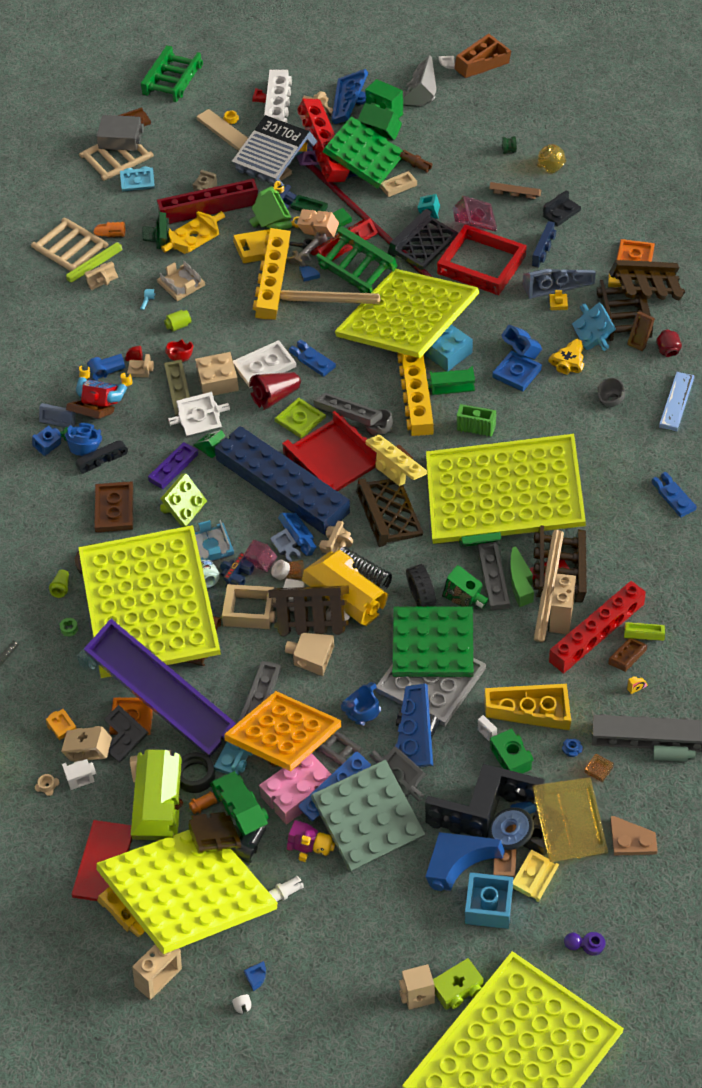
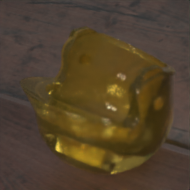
[537,144,566,174]

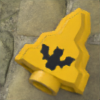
[548,339,584,375]

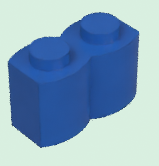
[502,325,542,359]

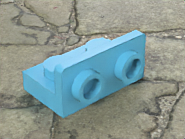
[120,166,155,192]
[214,742,253,775]

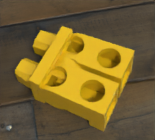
[97,887,145,937]

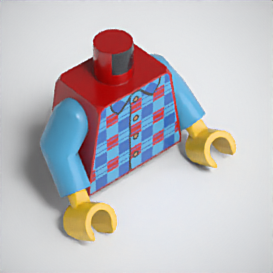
[76,366,132,406]

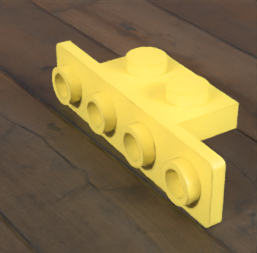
[366,435,427,486]

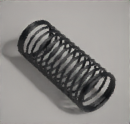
[339,546,392,591]

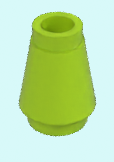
[49,569,69,598]

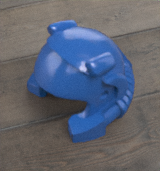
[341,682,381,726]

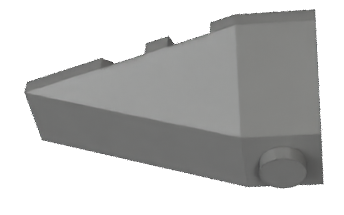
[403,55,436,106]

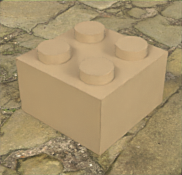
[195,352,239,396]

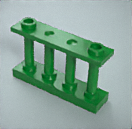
[141,45,203,102]
[316,225,397,293]

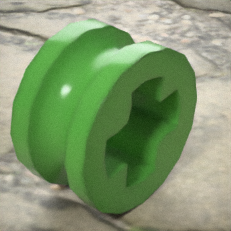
[60,618,78,637]

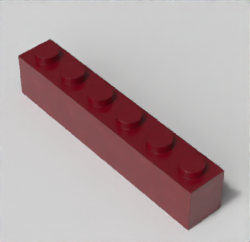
[157,179,258,224]

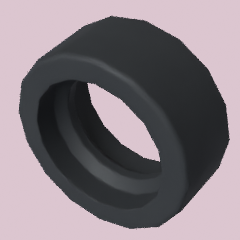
[180,752,215,793]

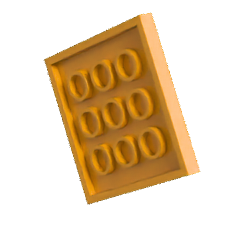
[224,691,341,772]

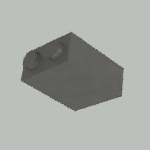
[96,115,144,151]

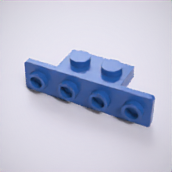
[298,752,371,821]

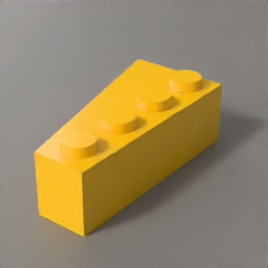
[484,684,571,730]

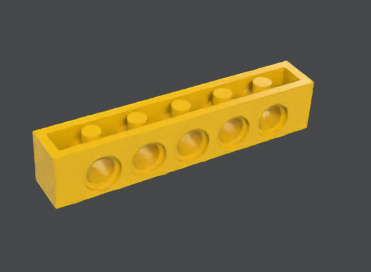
[253,228,291,320]
[397,353,434,436]

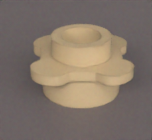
[35,774,60,796]

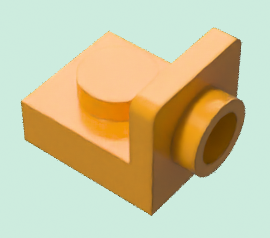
[46,709,77,740]

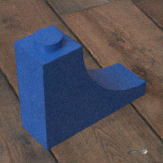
[425,832,505,891]

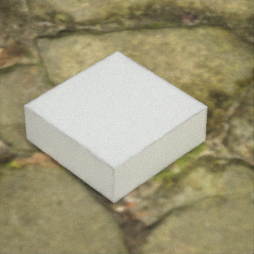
[478,715,497,742]

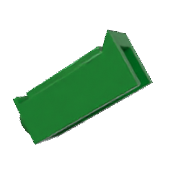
[427,366,475,395]

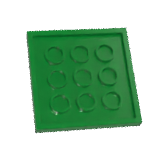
[323,116,404,189]
[392,607,474,677]

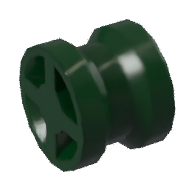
[502,136,517,154]

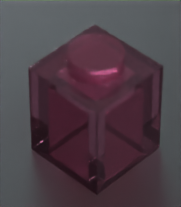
[244,539,277,572]

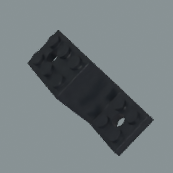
[425,764,545,838]

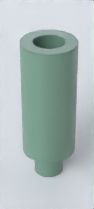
[653,745,696,762]

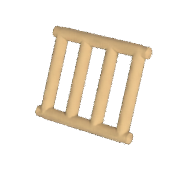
[79,144,154,181]
[31,218,109,271]

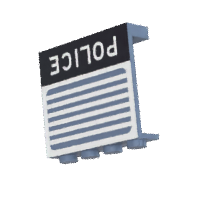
[232,115,317,187]

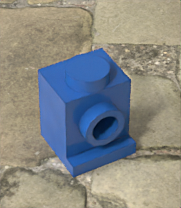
[32,426,61,456]

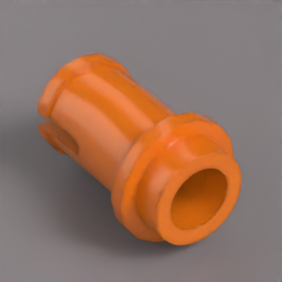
[189,791,217,814]

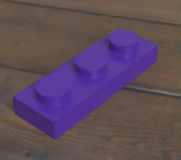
[148,442,198,489]

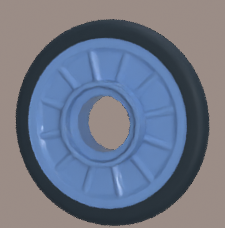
[488,808,534,850]

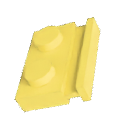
[513,850,559,902]

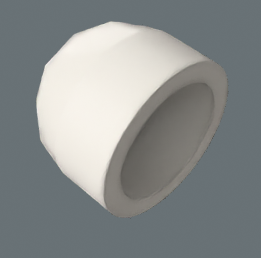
[232,995,251,1014]

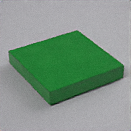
[459,532,501,547]

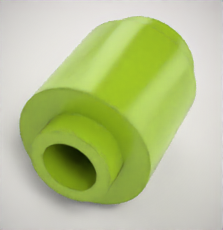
[164,310,191,332]

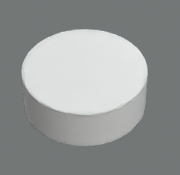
[271,560,290,580]

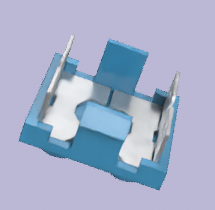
[195,520,234,561]

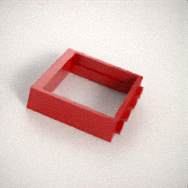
[437,224,527,295]

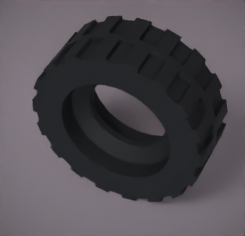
[406,564,436,607]

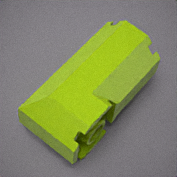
[131,750,182,840]

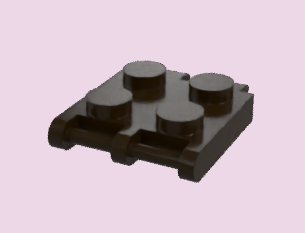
[188,812,241,854]

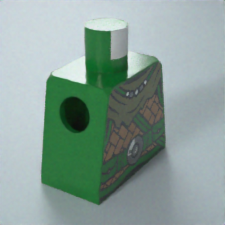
[442,565,489,609]

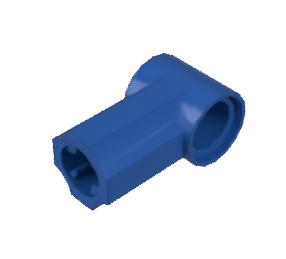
[87,354,125,381]

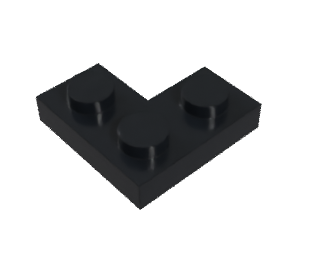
[104,705,149,763]

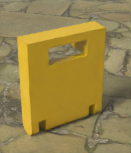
[233,229,270,263]

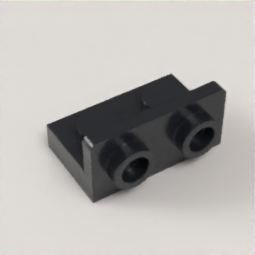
[543,190,581,227]

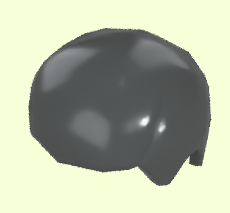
[597,378,625,407]
[365,409,393,436]

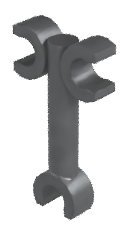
[287,232,328,267]

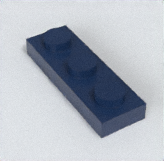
[532,221,557,268]

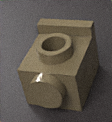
[193,170,217,191]

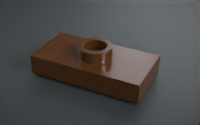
[627,311,655,351]
[608,638,647,672]

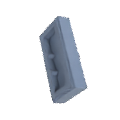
[39,403,76,427]

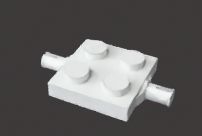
[168,392,230,437]

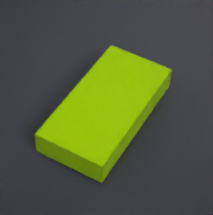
[624,622,665,641]

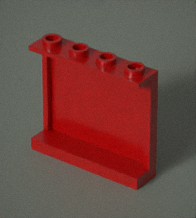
[282,411,377,491]

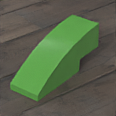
[510,547,534,607]

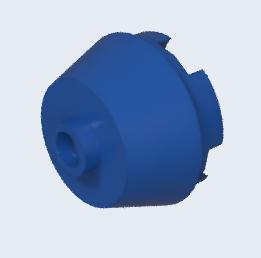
[65,423,102,456]

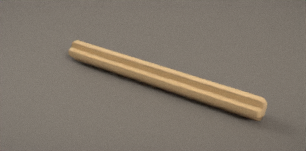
[280,290,380,304]
[534,530,564,642]

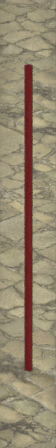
[305,164,433,277]

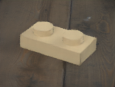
[380,171,417,197]

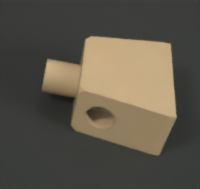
[285,633,334,676]

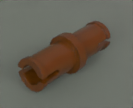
[400,150,433,173]

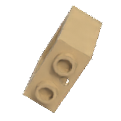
[549,573,576,634]
[222,584,276,629]
[132,944,182,1000]

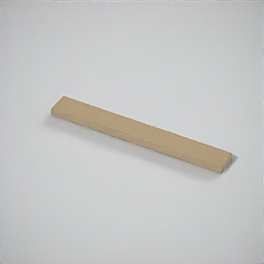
[197,109,292,181]

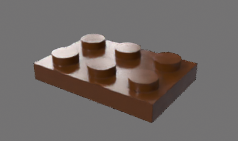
[94,481,134,532]

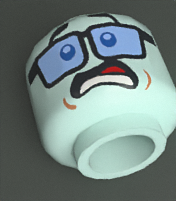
[201,559,219,588]

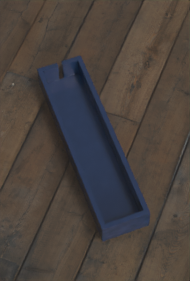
[215,426,350,535]

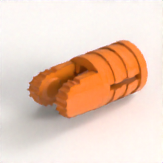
[94,222,126,237]

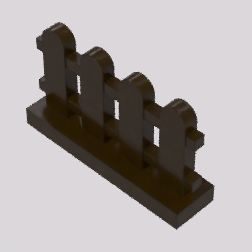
[609,260,685,301]
[268,585,349,636]

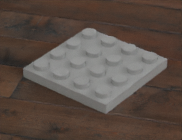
[375,658,486,727]

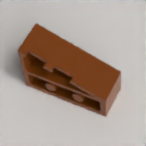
[454,34,511,78]

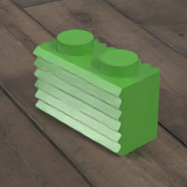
[457,404,496,437]

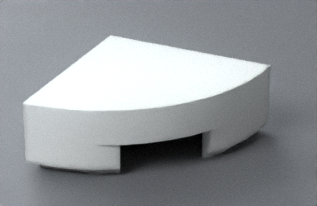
[438,56,455,69]

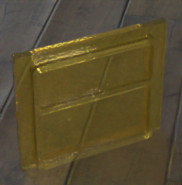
[532,777,608,862]

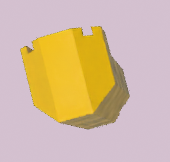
[302,550,388,626]

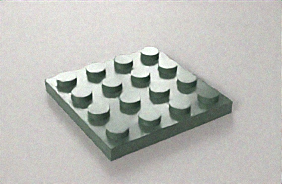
[311,760,425,872]

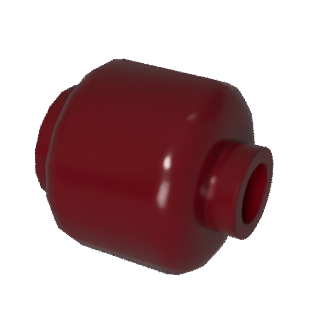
[656,330,682,357]

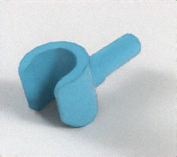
[140,289,155,310]

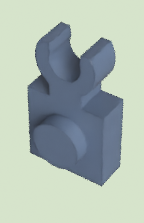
[270,529,301,563]

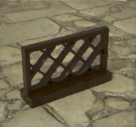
[356,478,423,547]

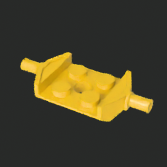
[161,211,225,254]

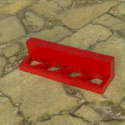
[310,218,378,261]

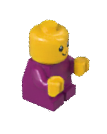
[287,820,335,862]

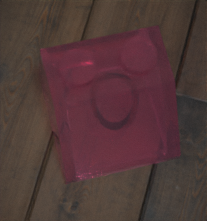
[452,196,497,232]

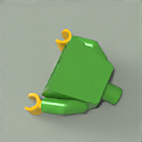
[249,181,299,230]

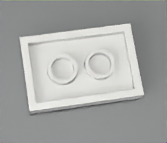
[233,340,296,388]

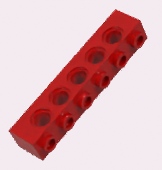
[297,98,350,182]
[549,581,646,674]

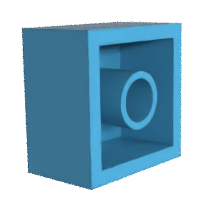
[424,325,473,371]
[465,873,514,929]

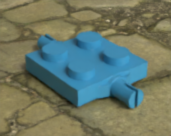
[572,302,616,351]

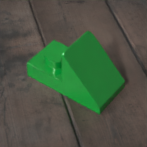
[193,430,225,458]

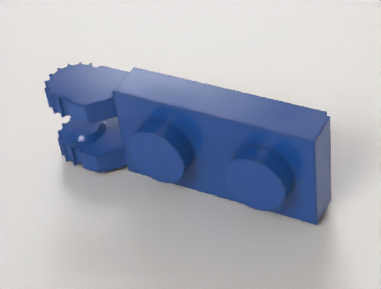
[289,340,336,377]
[651,472,697,518]

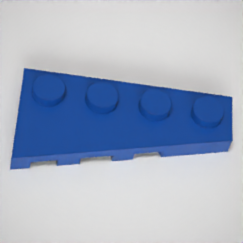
[332,69,368,125]
[395,683,433,768]

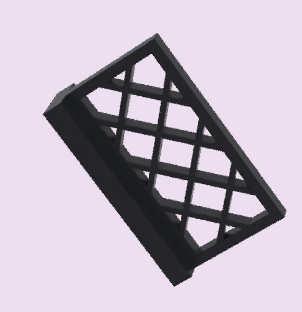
[387,209,458,270]

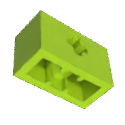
[433,958,483,1010]

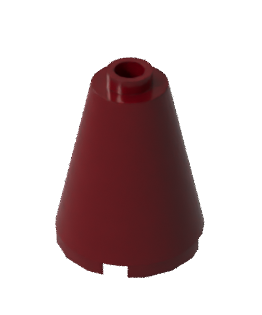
[249,372,301,410]

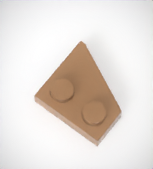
[610,816,658,855]

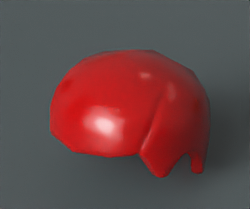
[165,339,194,362]

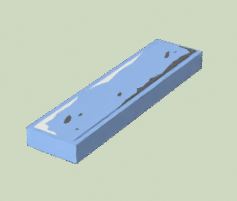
[659,372,694,431]

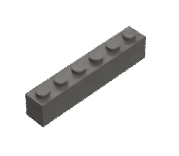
[592,714,702,751]

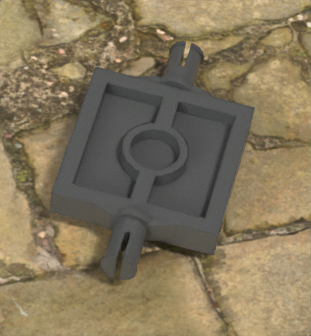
[369,746,426,802]

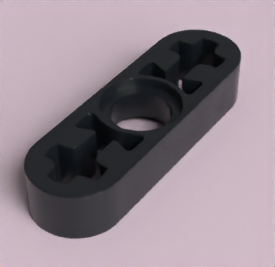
[76,440,128,474]

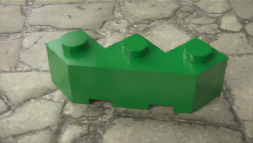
[210,771,269,837]

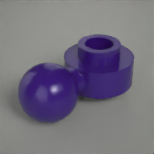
[564,932,606,956]

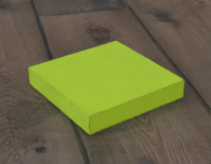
[274,398,326,439]

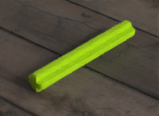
[66,242,123,283]

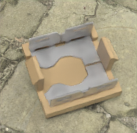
[157,260,205,301]

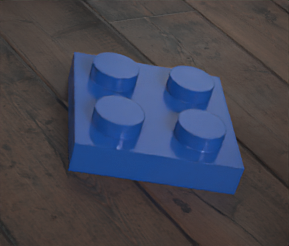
[492,350,542,392]

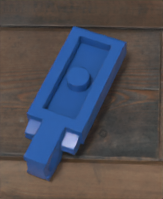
[278,513,317,556]

